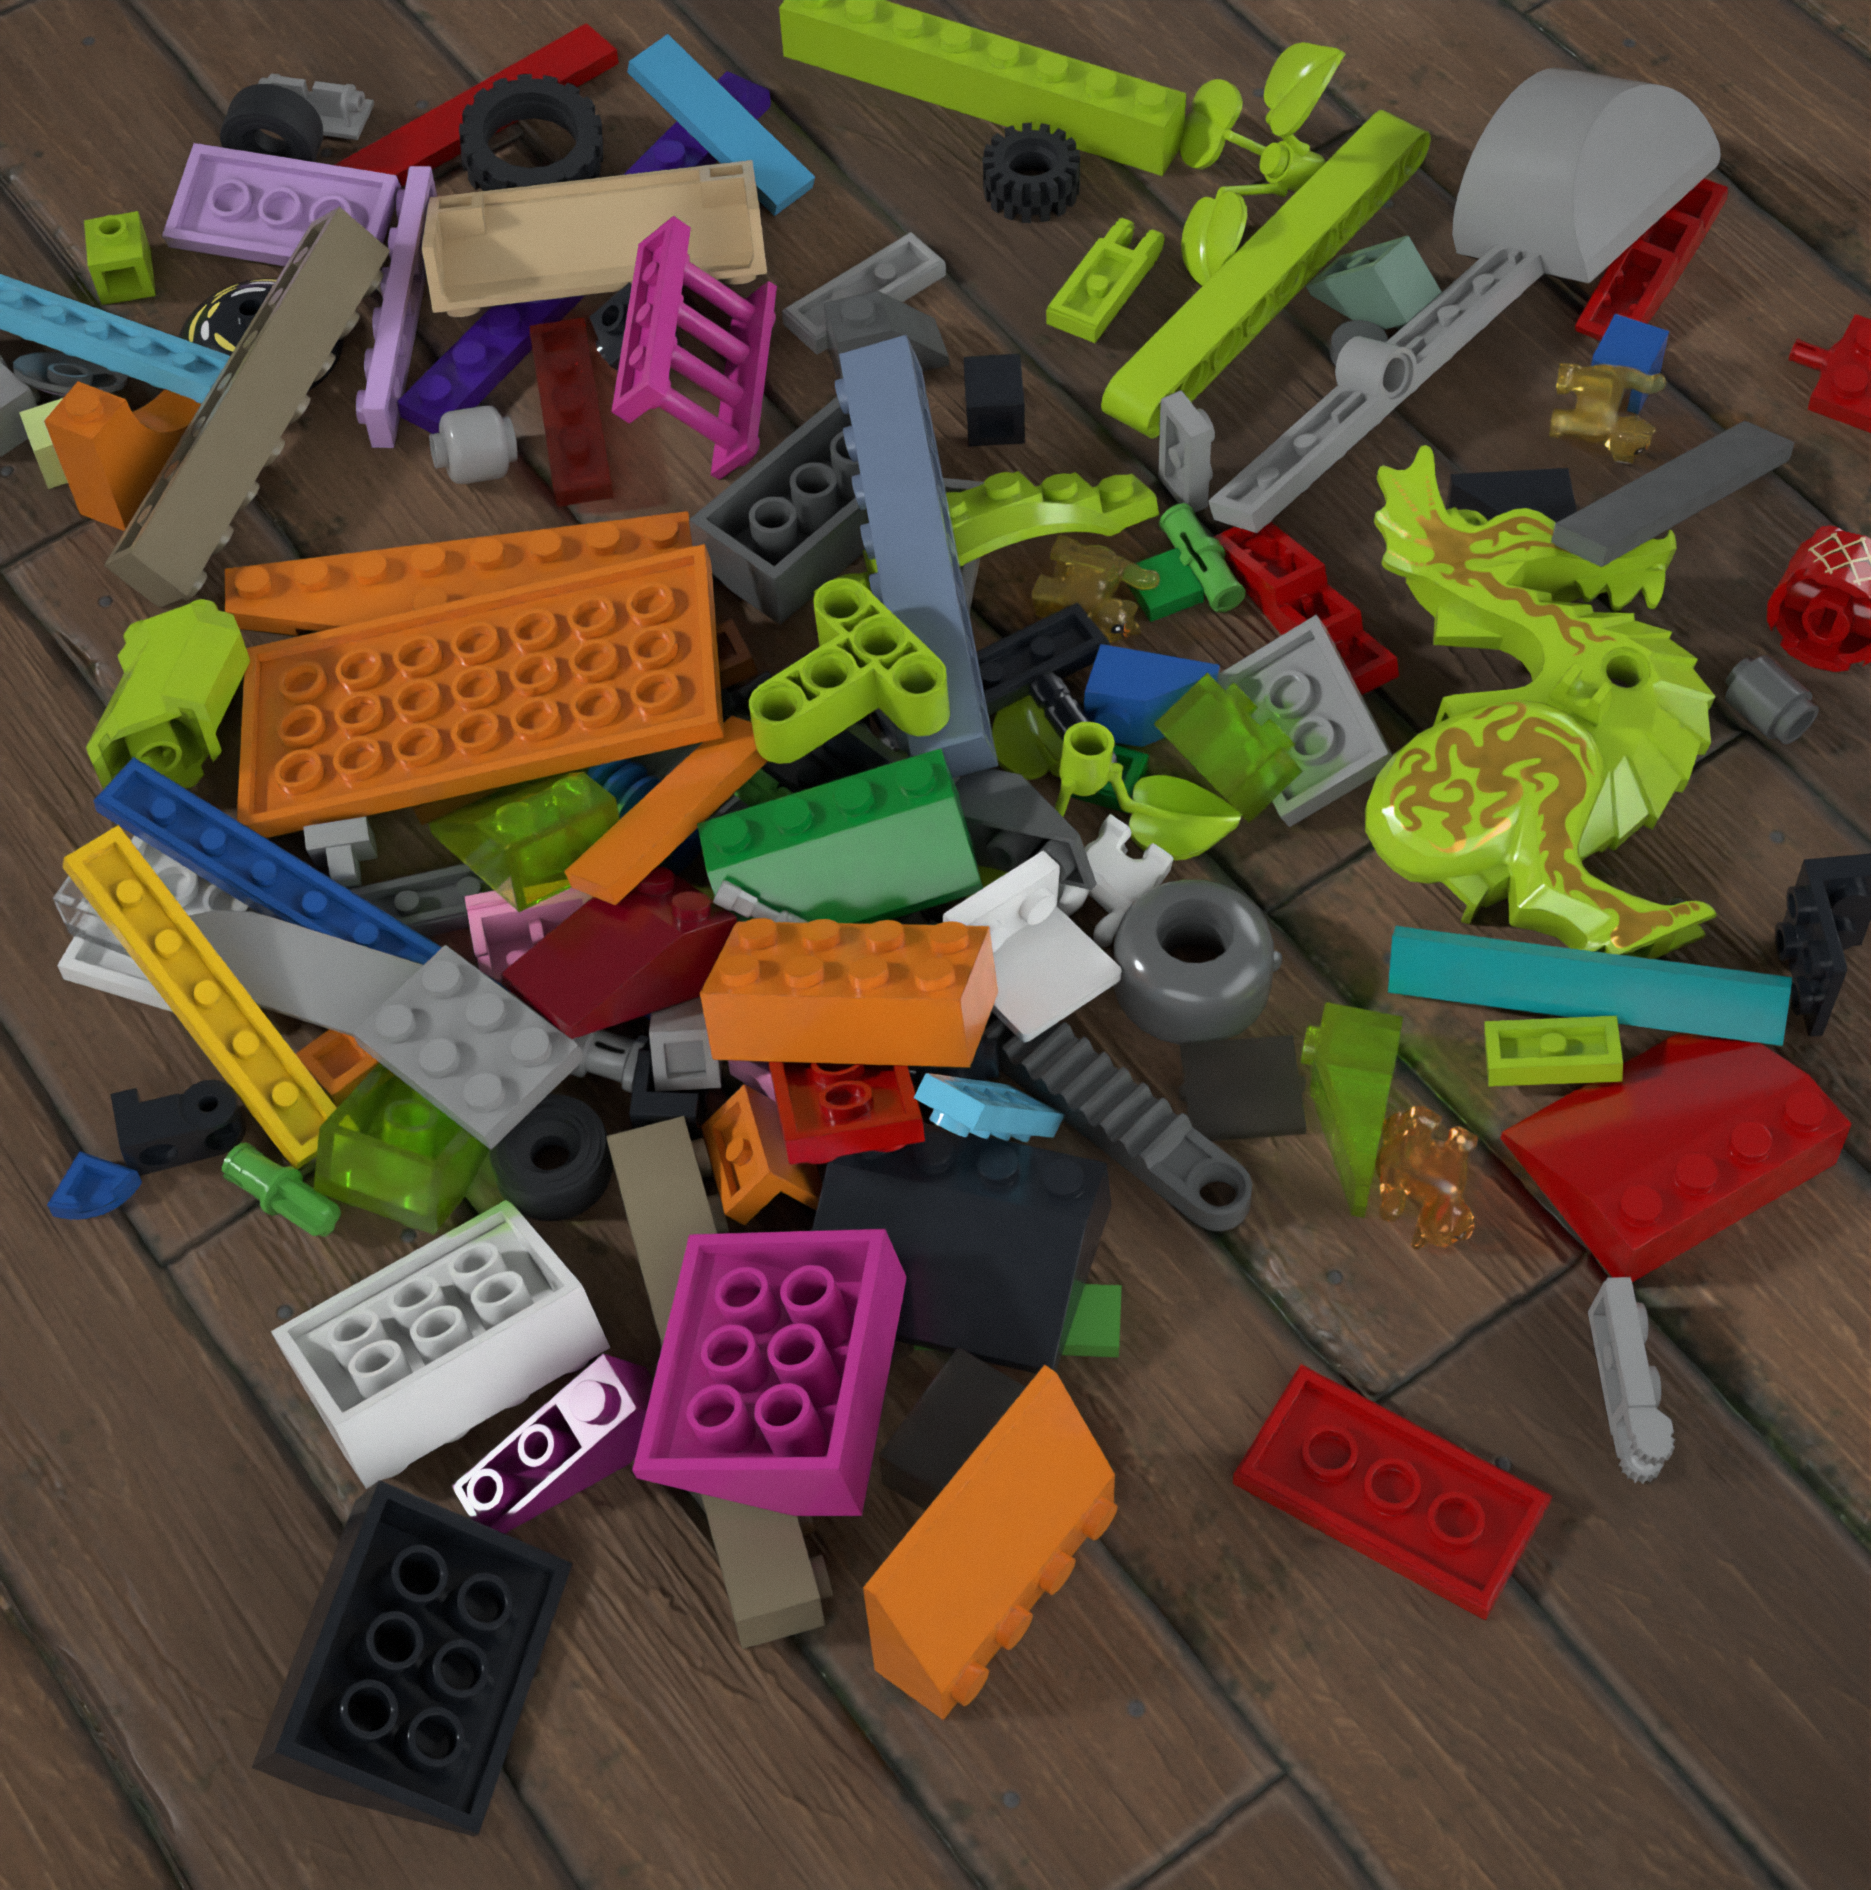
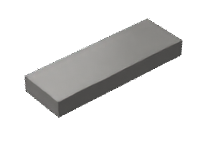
[782,232,946,355]

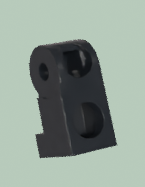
[110,1079,246,1176]

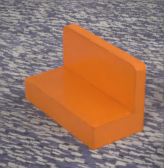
[701,1084,823,1225]

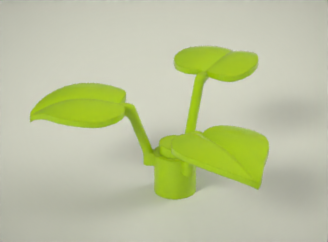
[1180,42,1346,286]
[966,695,1241,899]

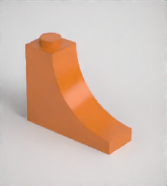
[44,381,201,531]

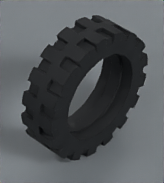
[459,74,603,191]

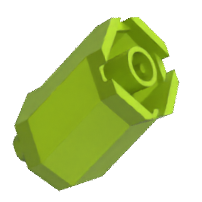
[86,599,250,789]

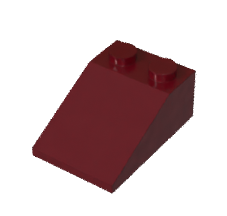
[501,866,737,1039]

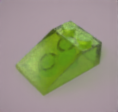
[428,772,620,912]
[314,1062,489,1235]

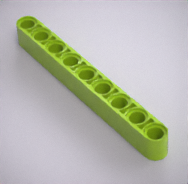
[1101,110,1431,439]

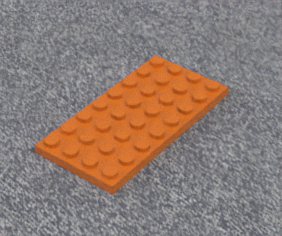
[237,544,724,838]

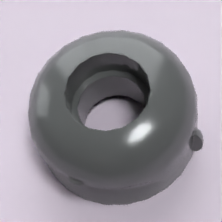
[1113,879,1283,1046]

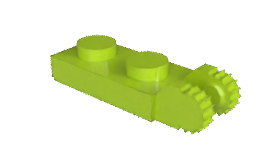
[1046,218,1165,343]

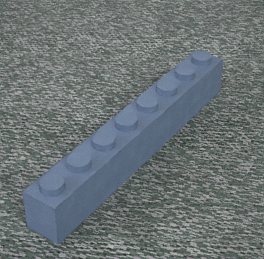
[835,334,998,778]

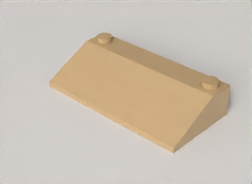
[422,160,767,317]

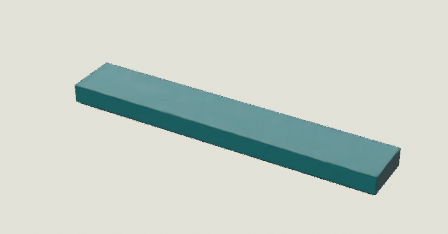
[1388,926,1792,1046]

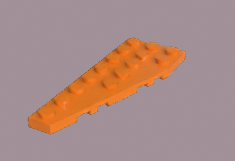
[225,511,693,636]

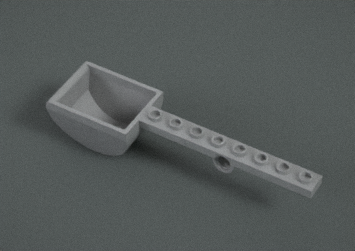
[1208,67,1721,533]

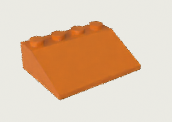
[863,1365,1118,1720]

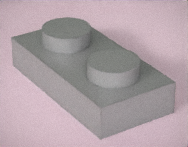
[1158,391,1215,512]

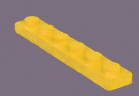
[63,825,351,1170]

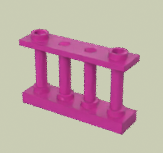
[611,216,777,480]

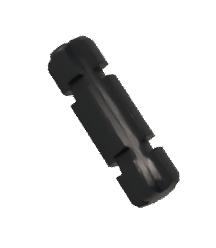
[1029,672,1117,763]

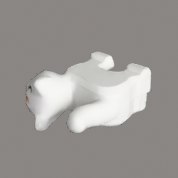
[1057,815,1174,948]

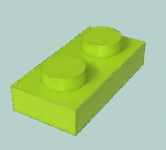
[1484,1016,1623,1087]

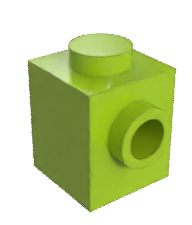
[84,211,156,305]

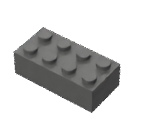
[689,397,937,625]

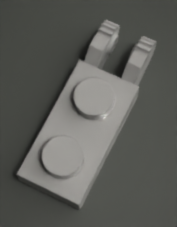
[1588,1277,1675,1484]

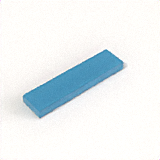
[627,34,815,216]

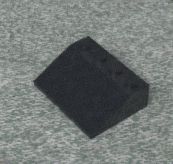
[812,1123,1112,1374]
[252,1480,573,1837]

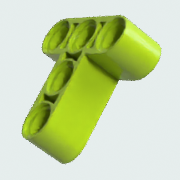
[749,578,950,764]

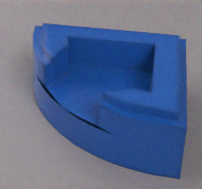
[47,1151,142,1220]

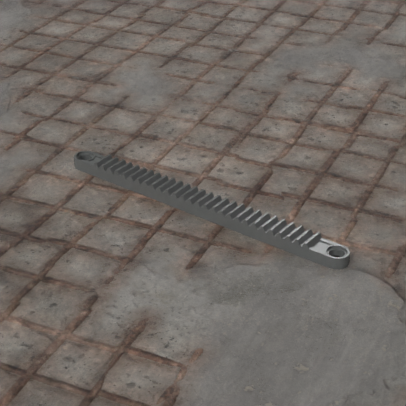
[631,742,1252,1231]

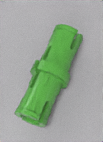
[1159,503,1246,613]

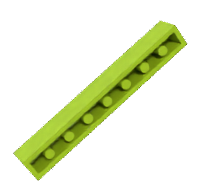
[779,0,1186,176]

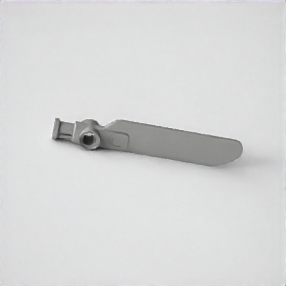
[189,910,651,1093]

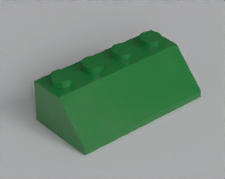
[697,748,983,924]

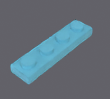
[914,1073,1065,1143]

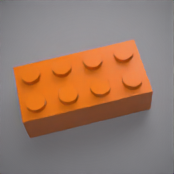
[700,918,998,1068]

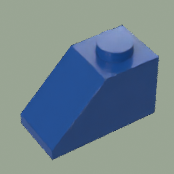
[1084,644,1220,747]

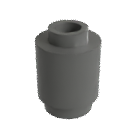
[1725,655,1819,744]

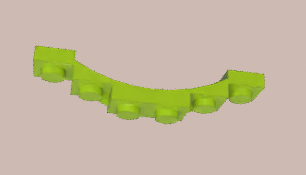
[813,471,1159,595]

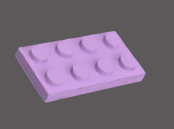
[162,143,401,266]

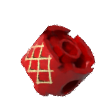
[1767,525,1871,672]

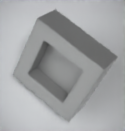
[303,817,378,889]

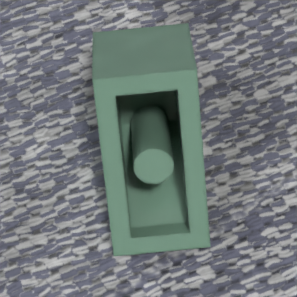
[1306,236,1442,331]

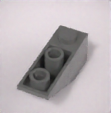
[955,768,1097,890]

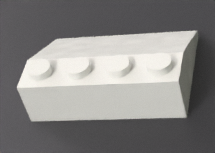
[271,1200,610,1489]

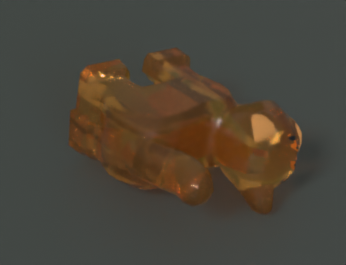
[1375,1106,1478,1250]

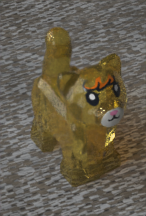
[1549,363,1666,464]
[1032,535,1160,644]

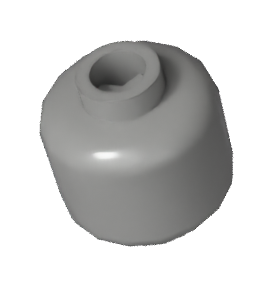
[429,406,517,484]

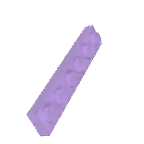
[356,166,437,448]

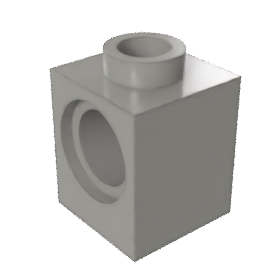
[649,997,723,1092]

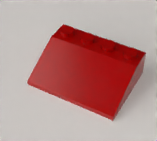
[1500,1032,1852,1283]

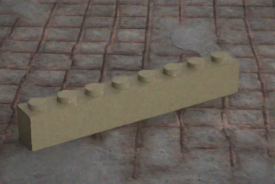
[104,206,390,608]
[606,1116,833,1649]

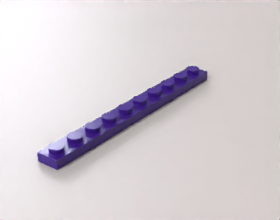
[397,71,771,434]

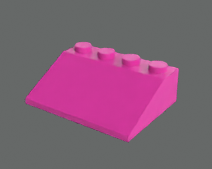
[632,1229,907,1516]

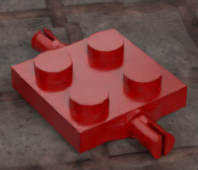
[1788,314,1871,433]

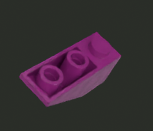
[452,1354,654,1534]

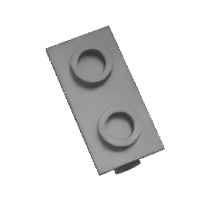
[258,73,374,140]

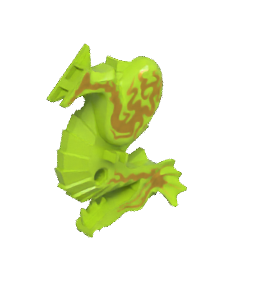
[1365,445,1717,959]

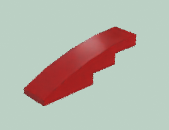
[1575,178,1728,341]
[1214,522,1399,695]

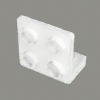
[943,850,1122,1042]

